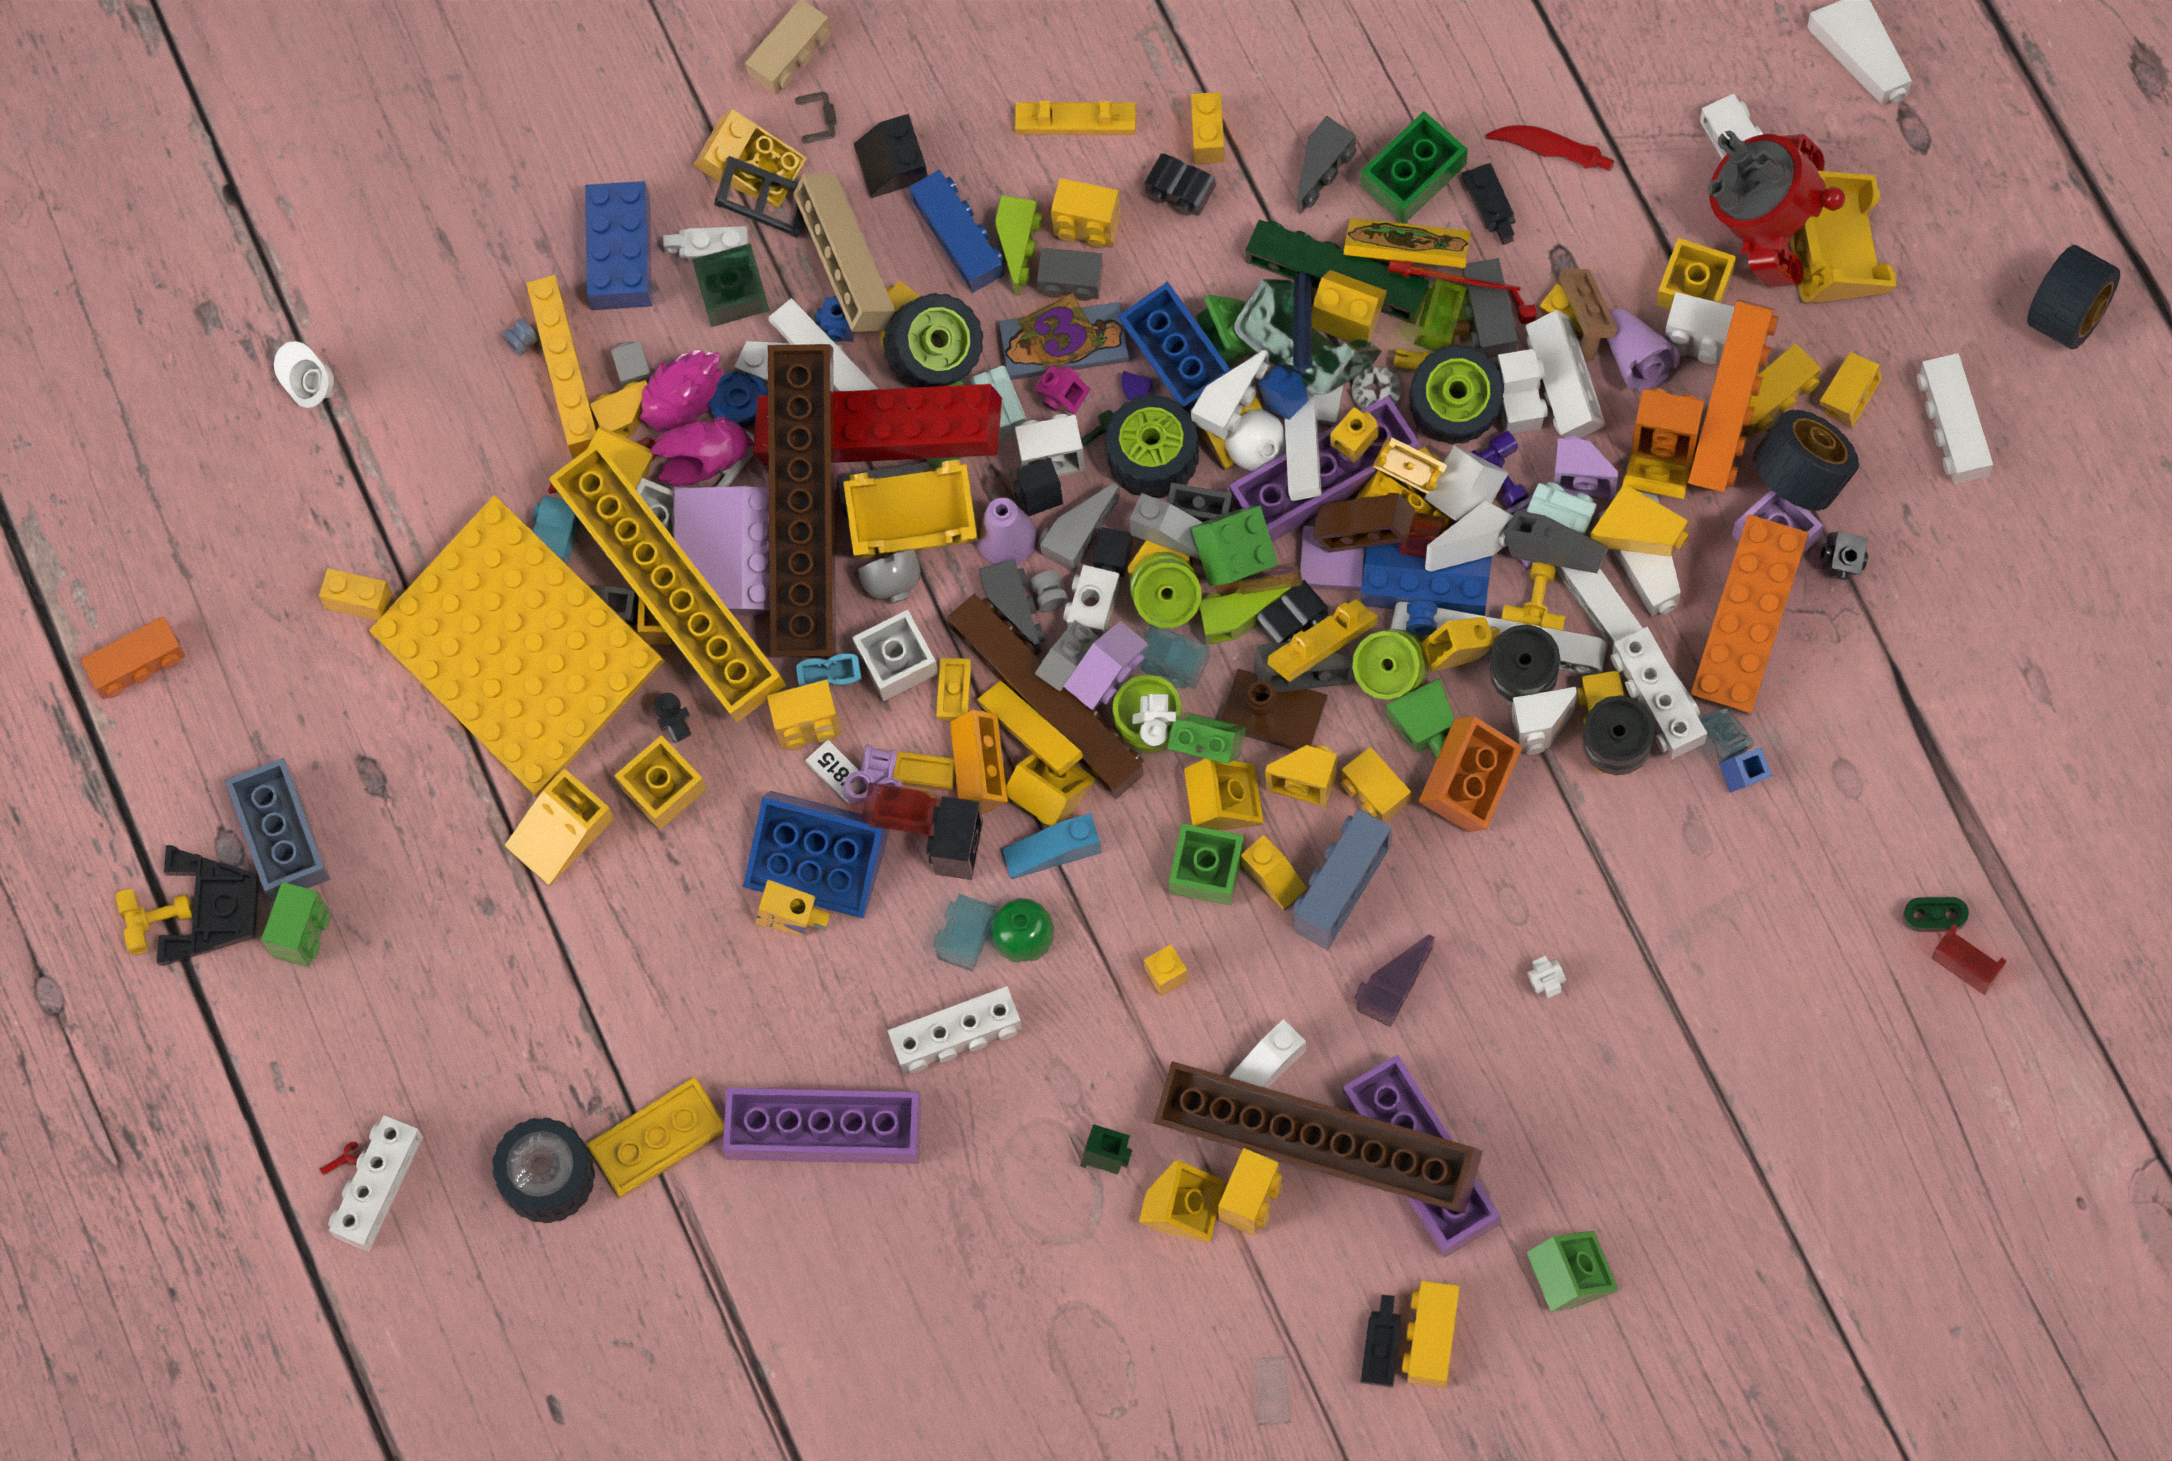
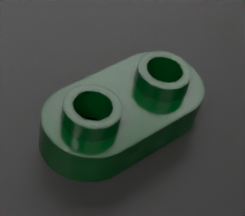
[1903,897,1969,932]

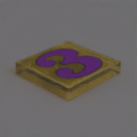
[1019,293,1102,371]
[1236,562,1302,595]

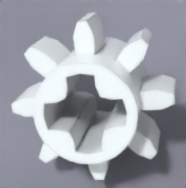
[1527,956,1566,998]

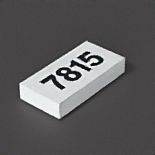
[805,740,866,806]

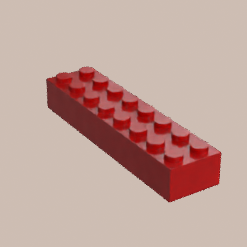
[752,384,1002,466]

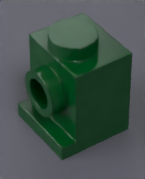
[1080,1124,1132,1175]

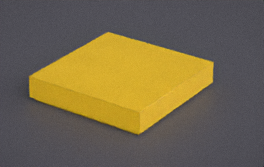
[1622,454,1691,499]

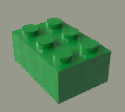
[1360,111,1468,224]

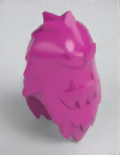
[640,349,723,433]
[651,417,753,487]

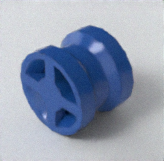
[1406,601,1438,635]

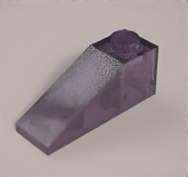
[1354,934,1435,1028]

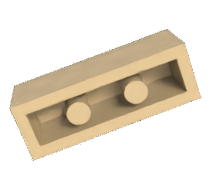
[745,0,831,95]

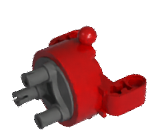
[1708,131,1846,287]

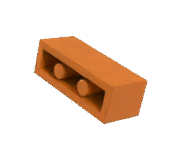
[80,616,186,700]

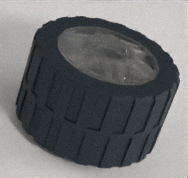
[492,1117,595,1223]

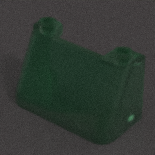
[1234,279,1382,395]

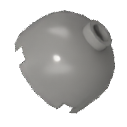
[857,549,921,604]

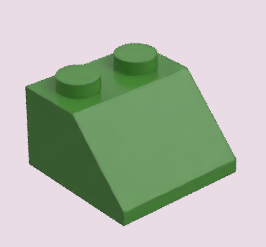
[1527,1231,1619,1312]

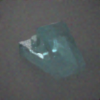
[1700,708,1754,763]

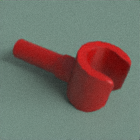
[1508,290,1537,324]
[320,1142,361,1175]

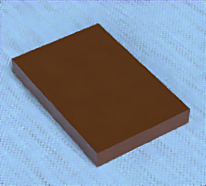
[1221,669,1328,751]

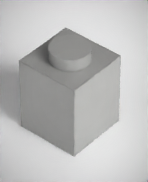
[611,341,651,388]

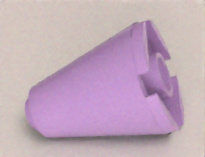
[1607,308,1680,392]
[976,498,1037,565]

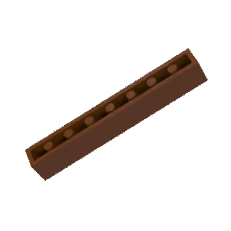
[947,593,1144,799]

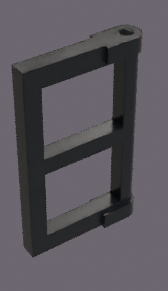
[714,156,804,238]

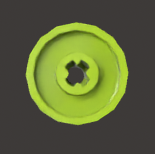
[1130,552,1202,628]
[1352,629,1429,700]
[1113,674,1182,754]

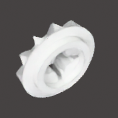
[1352,365,1401,409]

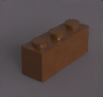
[1313,493,1415,553]

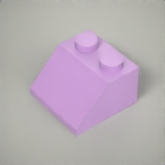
[1554,436,1618,500]

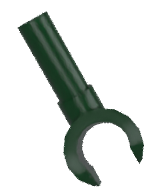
[1081,410,1113,446]

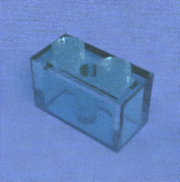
[1140,625,1210,689]
[933,893,996,972]

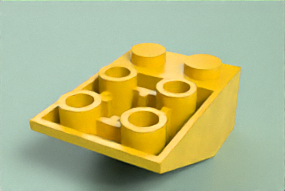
[693,109,807,208]
[504,768,615,886]

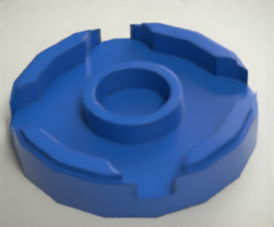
[708,371,768,428]

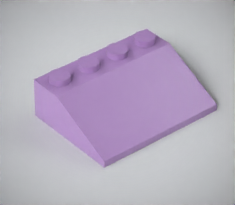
[673,486,770,616]

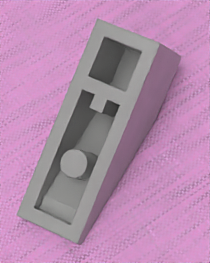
[1039,483,1120,572]
[1130,493,1203,560]

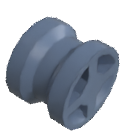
[501,318,540,356]

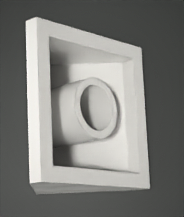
[1424,444,1508,521]

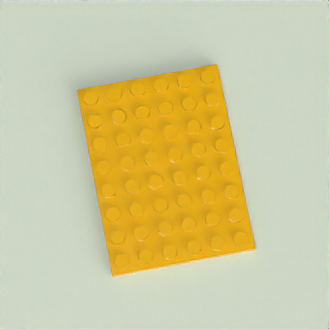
[369,495,666,797]

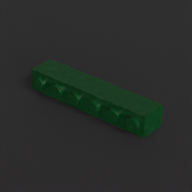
[1245,219,1429,325]

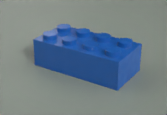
[585,181,652,310]
[1118,281,1231,413]

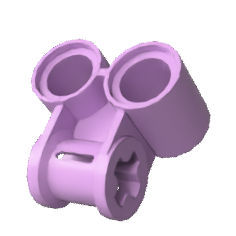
[842,744,904,811]

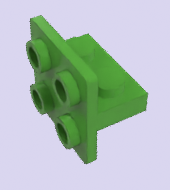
[1196,295,1265,367]

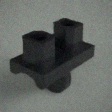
[654,692,691,743]

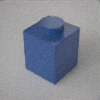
[1258,364,1309,420]
[1719,747,1773,793]

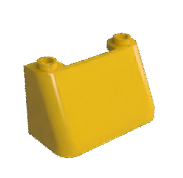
[1789,171,1897,303]
[843,460,978,559]

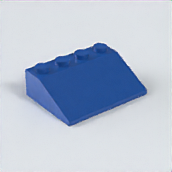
[1361,534,1492,616]
[743,791,891,918]

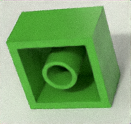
[1191,505,1279,586]
[1169,823,1245,906]
[261,882,331,968]

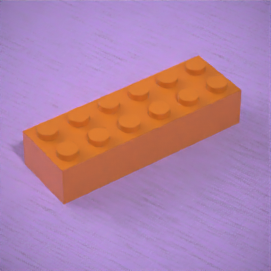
[1688,299,1779,493]
[1691,514,1809,715]

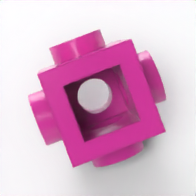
[1034,365,1091,414]

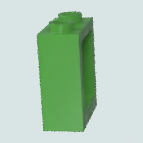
[1167,712,1247,764]

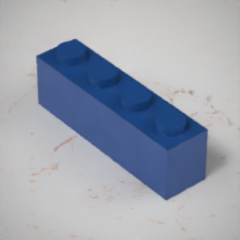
[909,169,1005,293]

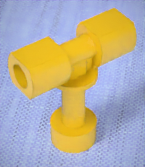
[1501,562,1566,631]
[115,889,193,956]

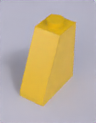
[1591,483,1690,557]

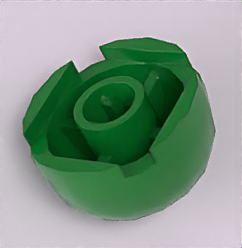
[991,898,1054,963]

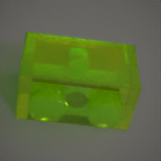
[1413,278,1466,352]

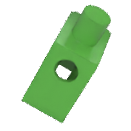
[1386,678,1454,758]

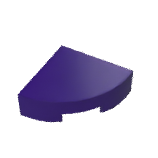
[1122,371,1153,401]

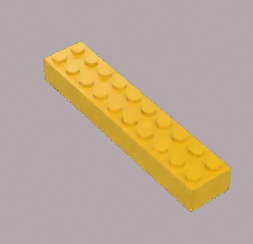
[548,441,786,723]

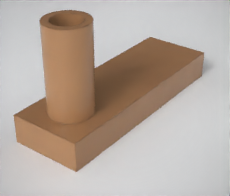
[1558,269,1617,362]

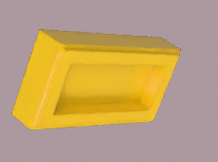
[892,751,956,792]

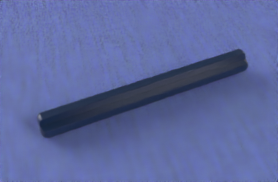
[1293,272,1312,374]

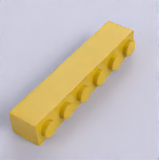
[526,275,597,459]

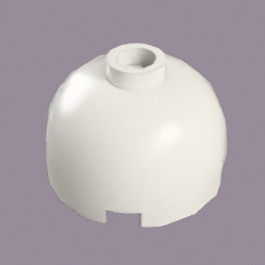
[1224,409,1286,472]

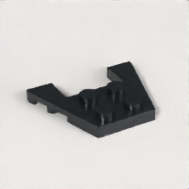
[157,845,259,966]

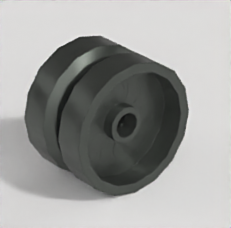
[1489,624,1560,702]
[1582,695,1655,776]

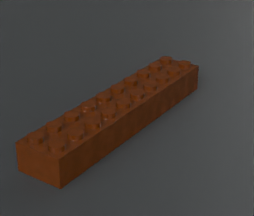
[767,344,836,658]
[1154,1061,1483,1214]

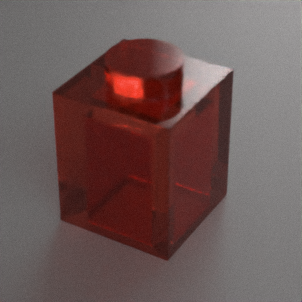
[1399,512,1445,559]

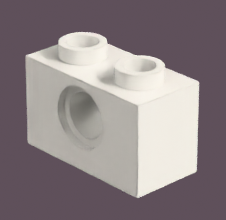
[1063,565,1121,637]

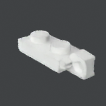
[663,226,748,261]

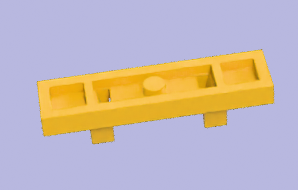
[1015,101,1136,135]
[1267,599,1378,682]

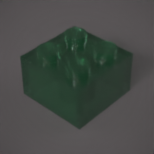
[692,243,770,327]

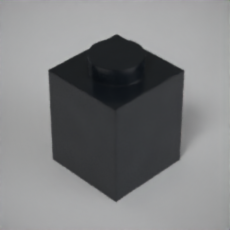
[1093,527,1133,578]

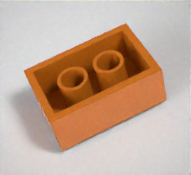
[1631,388,1705,469]
[1418,716,1523,832]

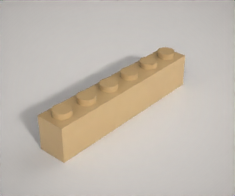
[793,174,895,332]

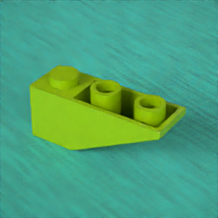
[995,195,1043,296]
[1199,582,1291,645]

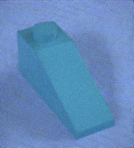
[1002,813,1102,880]

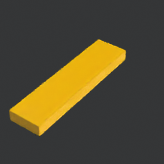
[977,680,1083,776]

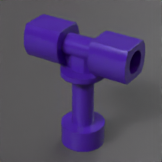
[1471,431,1529,509]

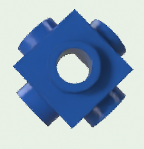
[816,295,855,342]

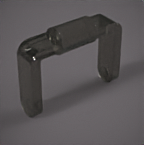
[795,92,837,144]

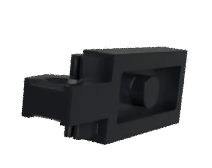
[1462,163,1515,245]
[1361,1294,1401,1388]

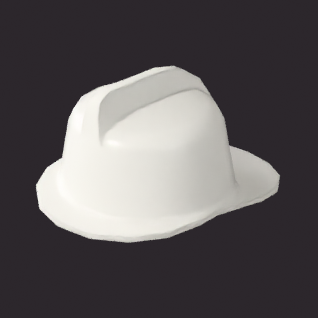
[274,341,334,408]

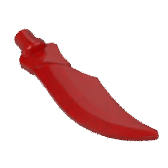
[1486,125,1615,171]
[1389,260,1521,291]

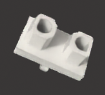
[1133,694,1176,746]

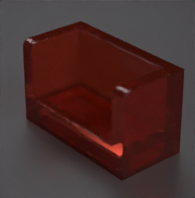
[861,782,937,835]
[1931,924,2007,995]

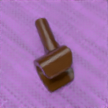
[1451,320,1469,346]

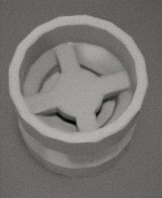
[1029,570,1068,612]

